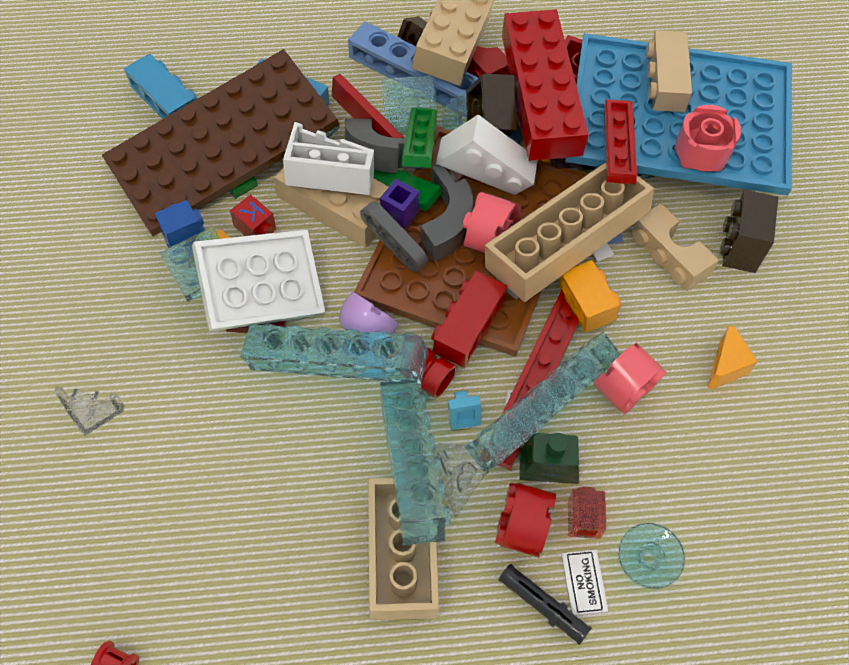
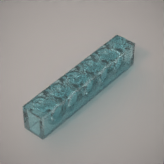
[240,323,428,384]
[464,332,621,472]
[380,379,451,545]

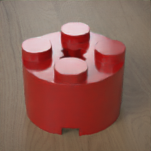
[495,483,556,558]

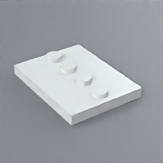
[192,230,325,332]

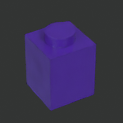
[380,179,420,230]

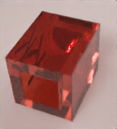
[568,486,606,539]

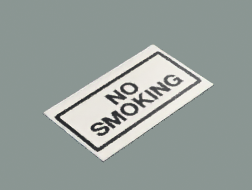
[562,549,608,615]

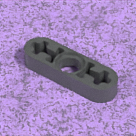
[360,201,428,272]

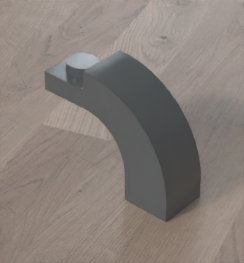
[345,118,425,173]
[420,165,473,262]

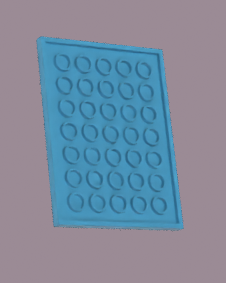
[566,33,792,196]

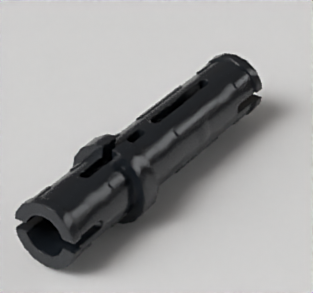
[498,564,592,645]

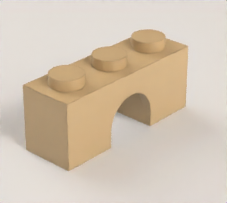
[631,203,719,291]

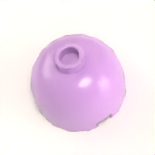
[339,292,399,347]

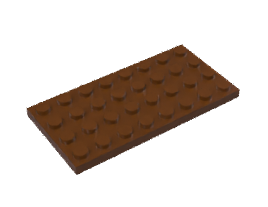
[102,49,339,236]

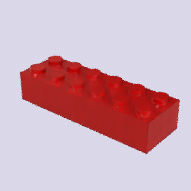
[502,9,589,161]

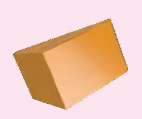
[707,325,758,389]

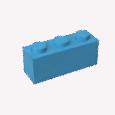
[124,53,197,119]

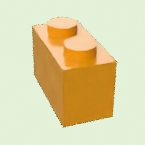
[559,260,621,333]

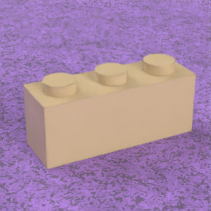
[646,30,692,112]

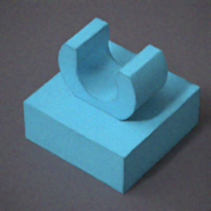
[448,390,481,430]

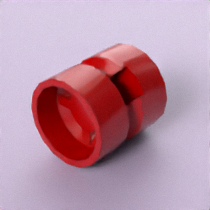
[400,343,457,399]

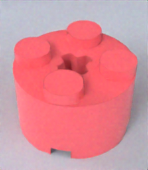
[675,105,741,171]
[463,192,521,253]
[593,342,667,414]

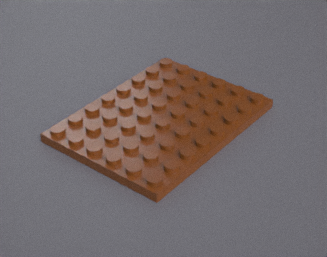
[354,126,587,356]

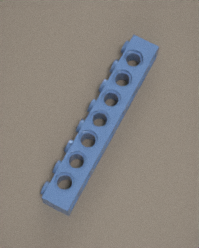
[348,21,524,144]

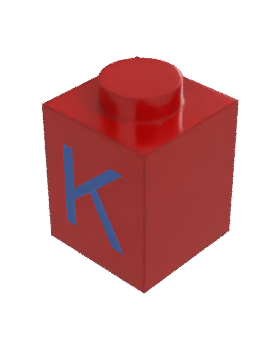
[230,194,276,236]

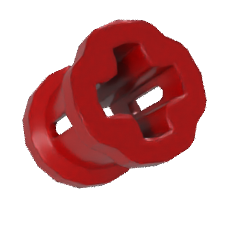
[91,640,139,665]

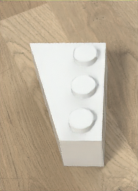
[436,115,538,195]
[283,122,374,195]

